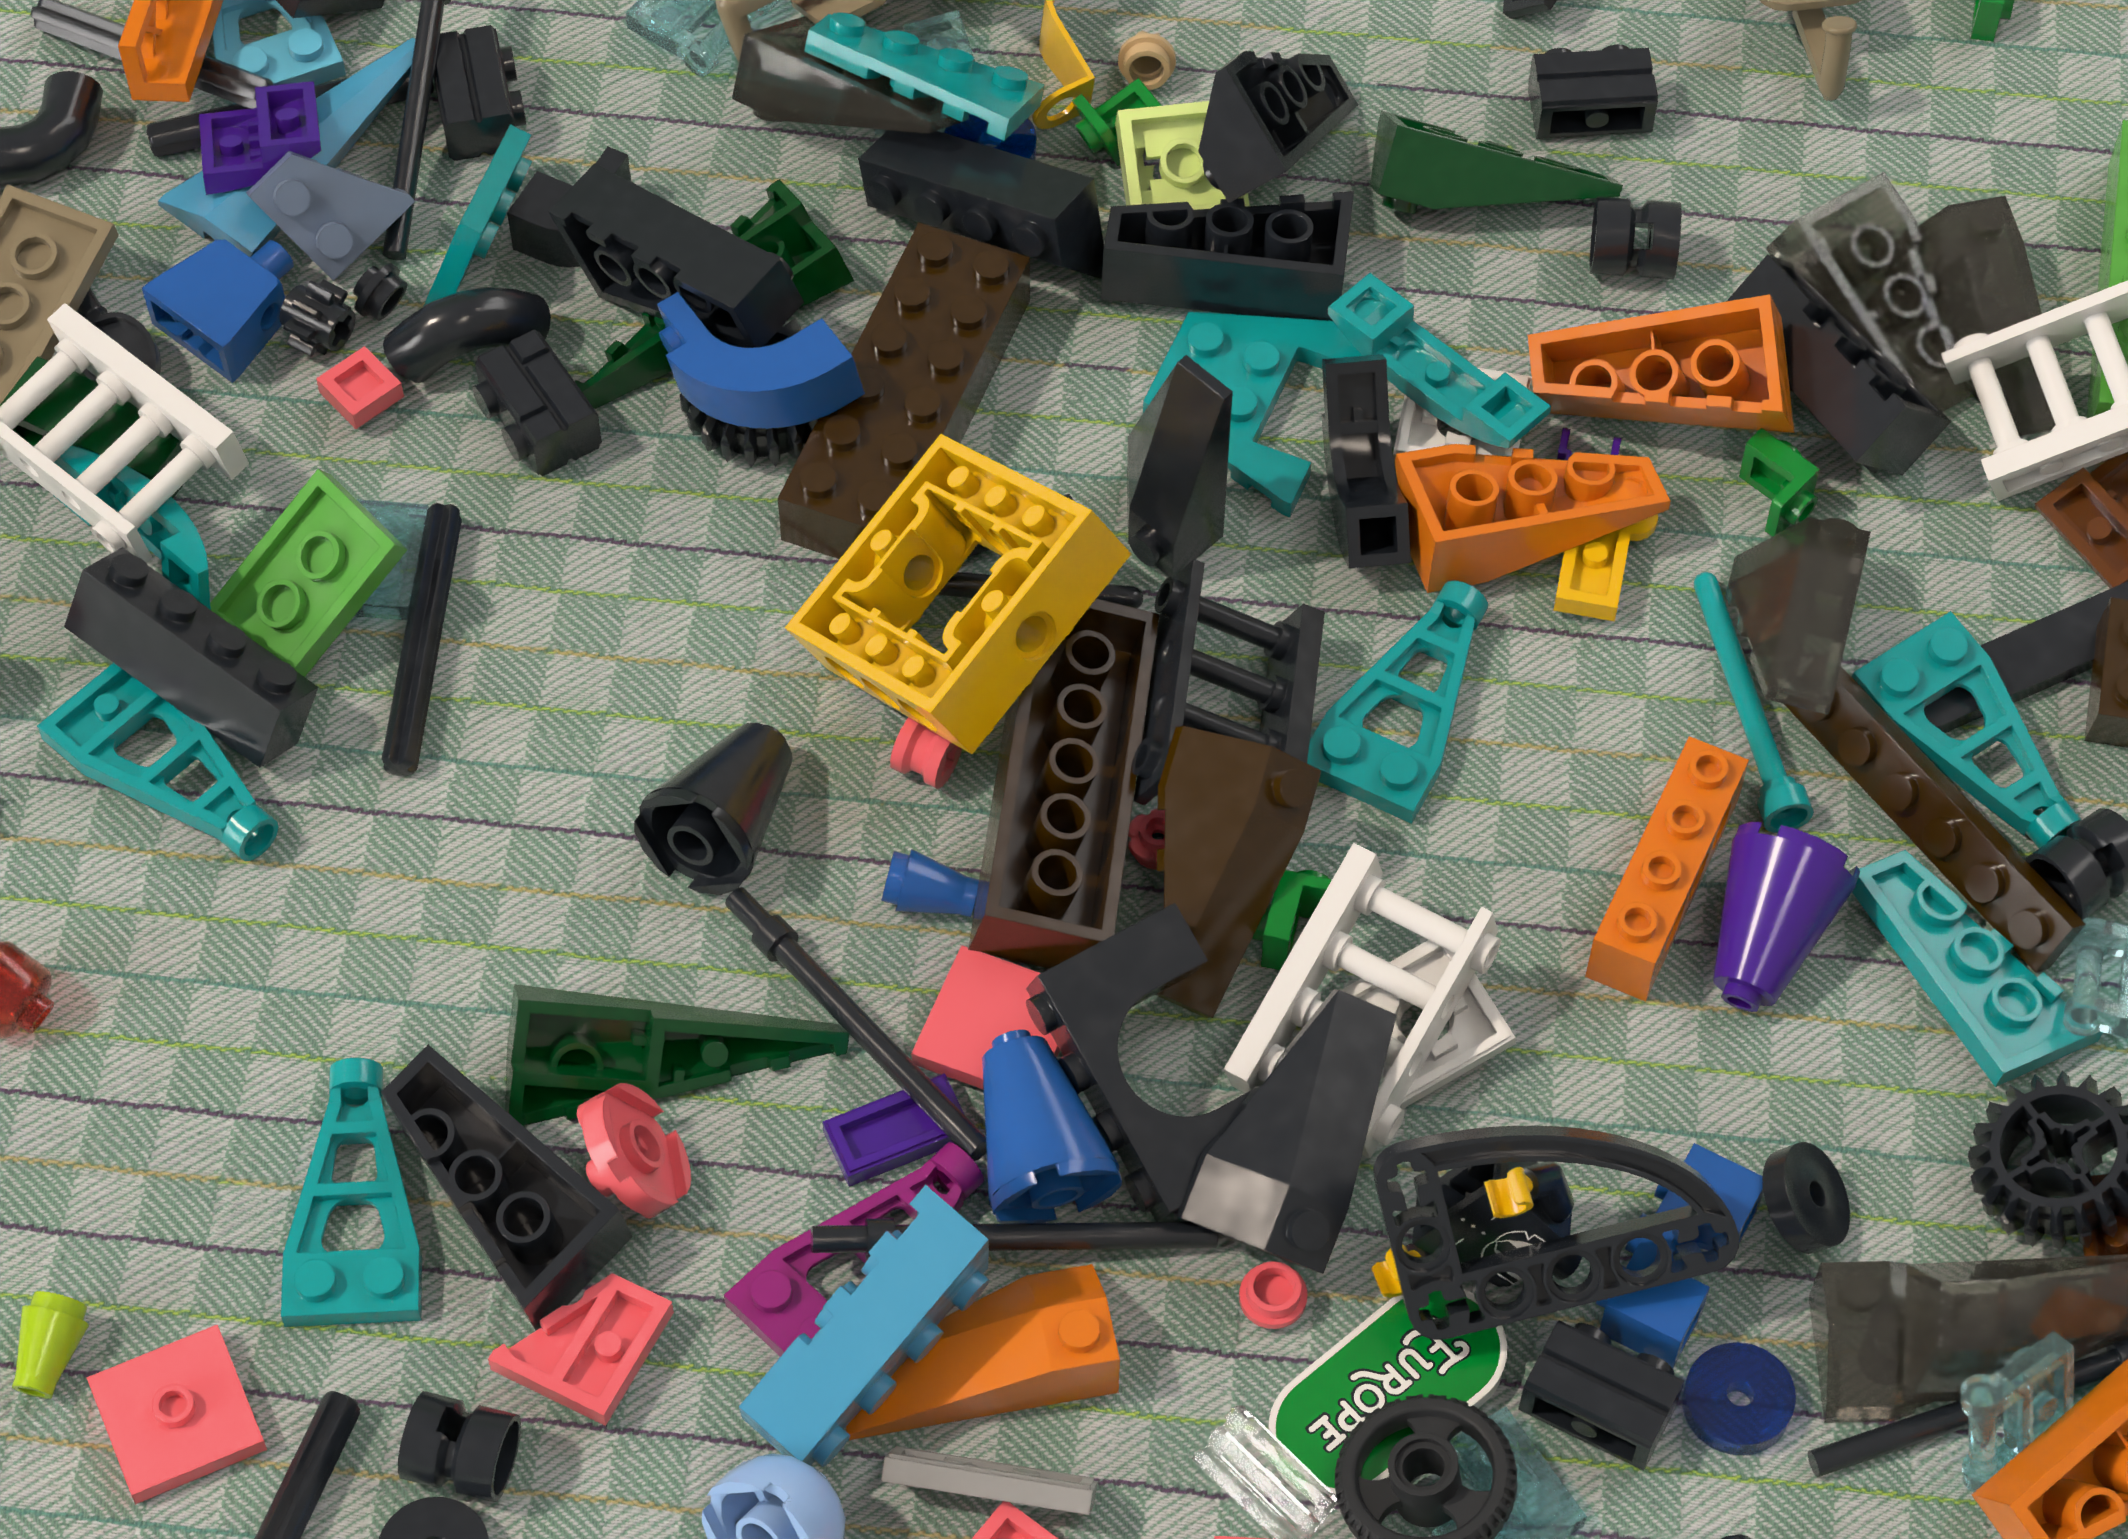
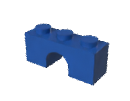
[1596,1143,1763,1368]

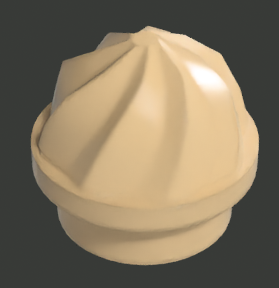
[1118,30,1176,90]

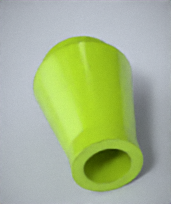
[12,1291,89,1399]

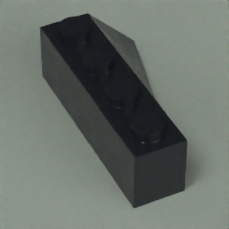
[858,119,1104,279]
[64,547,319,768]

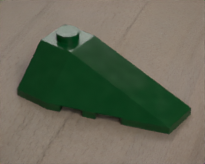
[1370,110,1623,214]

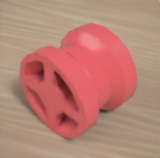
[890,717,962,789]

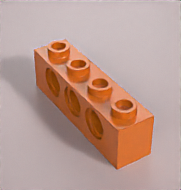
[1585,736,1749,1002]

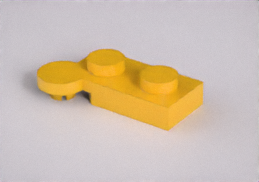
[1553,514,1658,622]

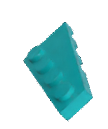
[804,13,1045,141]
[1852,850,2106,1087]

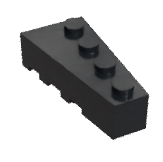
[548,163,804,348]
[1726,254,1951,476]
[381,1044,633,1331]

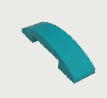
[1328,273,1551,449]
[53,446,211,610]

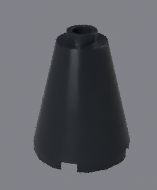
[634,723,793,895]

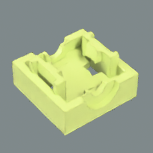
[1115,101,1250,210]

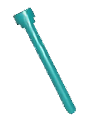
[1693,572,1814,833]

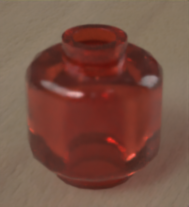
[0,941,54,1039]

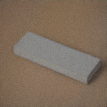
[881,1446,1098,1515]

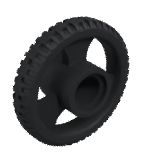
[1335,1394,1517,1539]

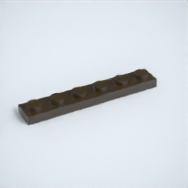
[1782,654,2086,973]

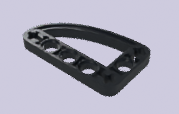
[1373,1125,1739,1340]

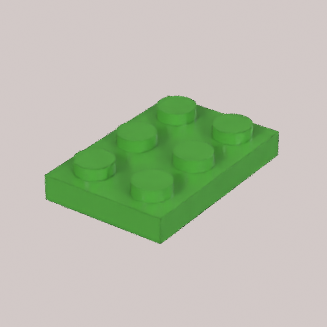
[210,469,408,677]

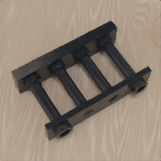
[1132,559,1325,806]

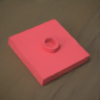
[86,1325,267,1505]

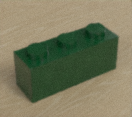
[0,356,184,498]

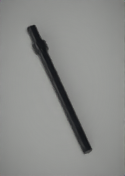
[382,0,451,260]
[725,887,987,1161]
[811,1218,1218,1259]
[1807,1337,2128,1477]

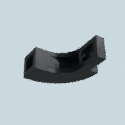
[1321,354,1411,569]

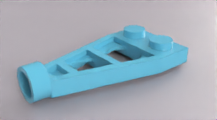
[212,0,346,104]

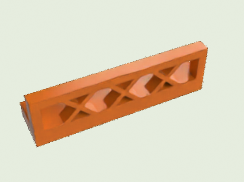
[118,0,223,102]

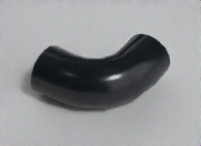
[0,71,103,185]
[383,287,551,383]

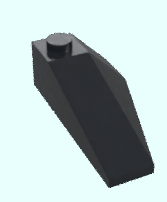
[1127,355,1233,578]
[1177,989,1397,1274]

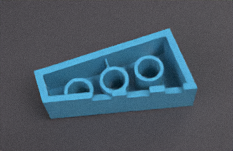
[739,1185,990,1467]

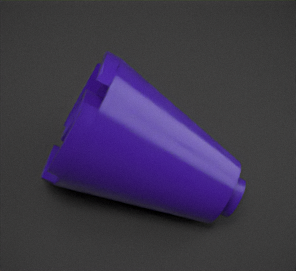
[1713,822,1860,1012]

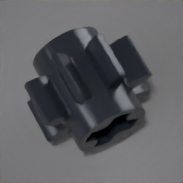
[279,279,356,357]

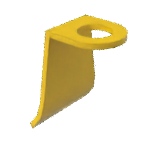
[1032,0,1095,129]

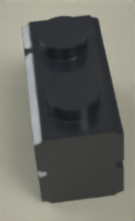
[434,25,526,161]
[1528,44,1658,139]
[472,329,602,476]
[1518,1320,1685,1471]

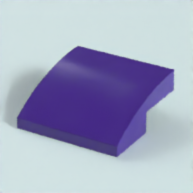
[199,81,321,195]

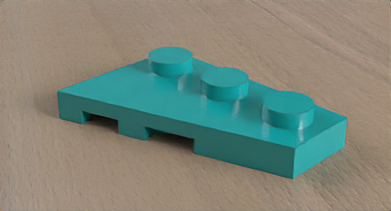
[423,124,532,307]

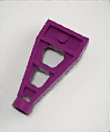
[724,1142,984,1357]

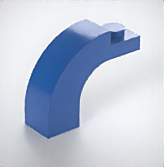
[657,292,865,429]

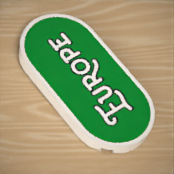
[1268,1289,1507,1502]

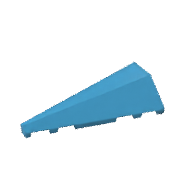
[158,38,415,257]

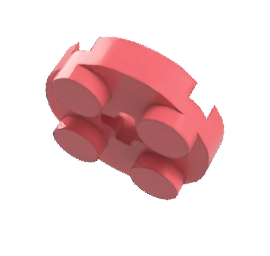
[577,1083,691,1219]

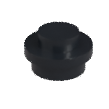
[353,263,408,321]

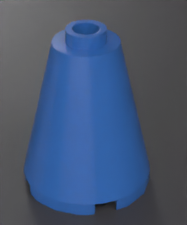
[982,1030,1122,1224]

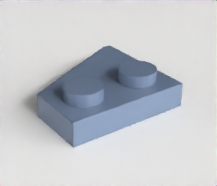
[246,151,415,281]

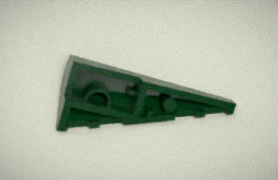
[575,179,854,409]
[505,984,850,1128]

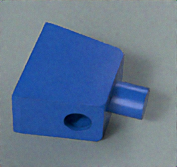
[142,240,294,383]

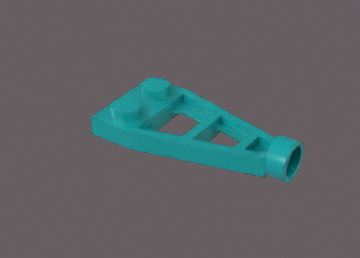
[1307,581,1488,824]
[1851,611,2082,848]
[37,663,279,861]
[281,1058,422,1327]

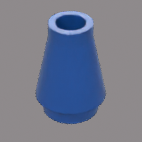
[881,849,979,917]

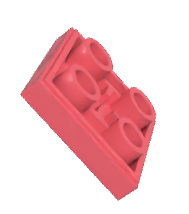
[911,945,1060,1090]

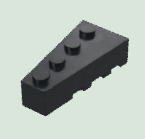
[1101,191,1354,321]

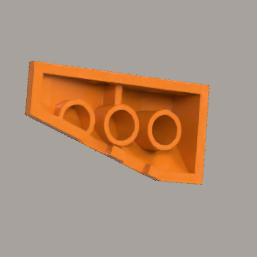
[1395,444,1671,593]
[845,1264,1120,1440]

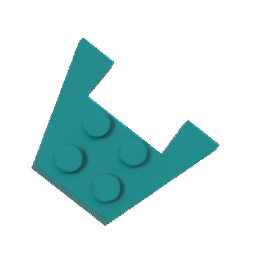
[1143,312,1363,517]

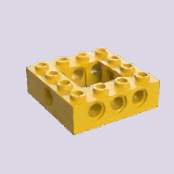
[785,434,1131,754]

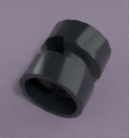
[1589,196,1682,280]
[2026,808,2128,920]
[398,1391,521,1502]

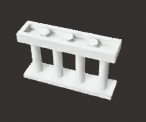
[1941,280,2128,501]
[0,303,249,563]
[1224,843,1501,1159]

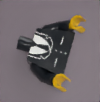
[1371,1162,1582,1298]

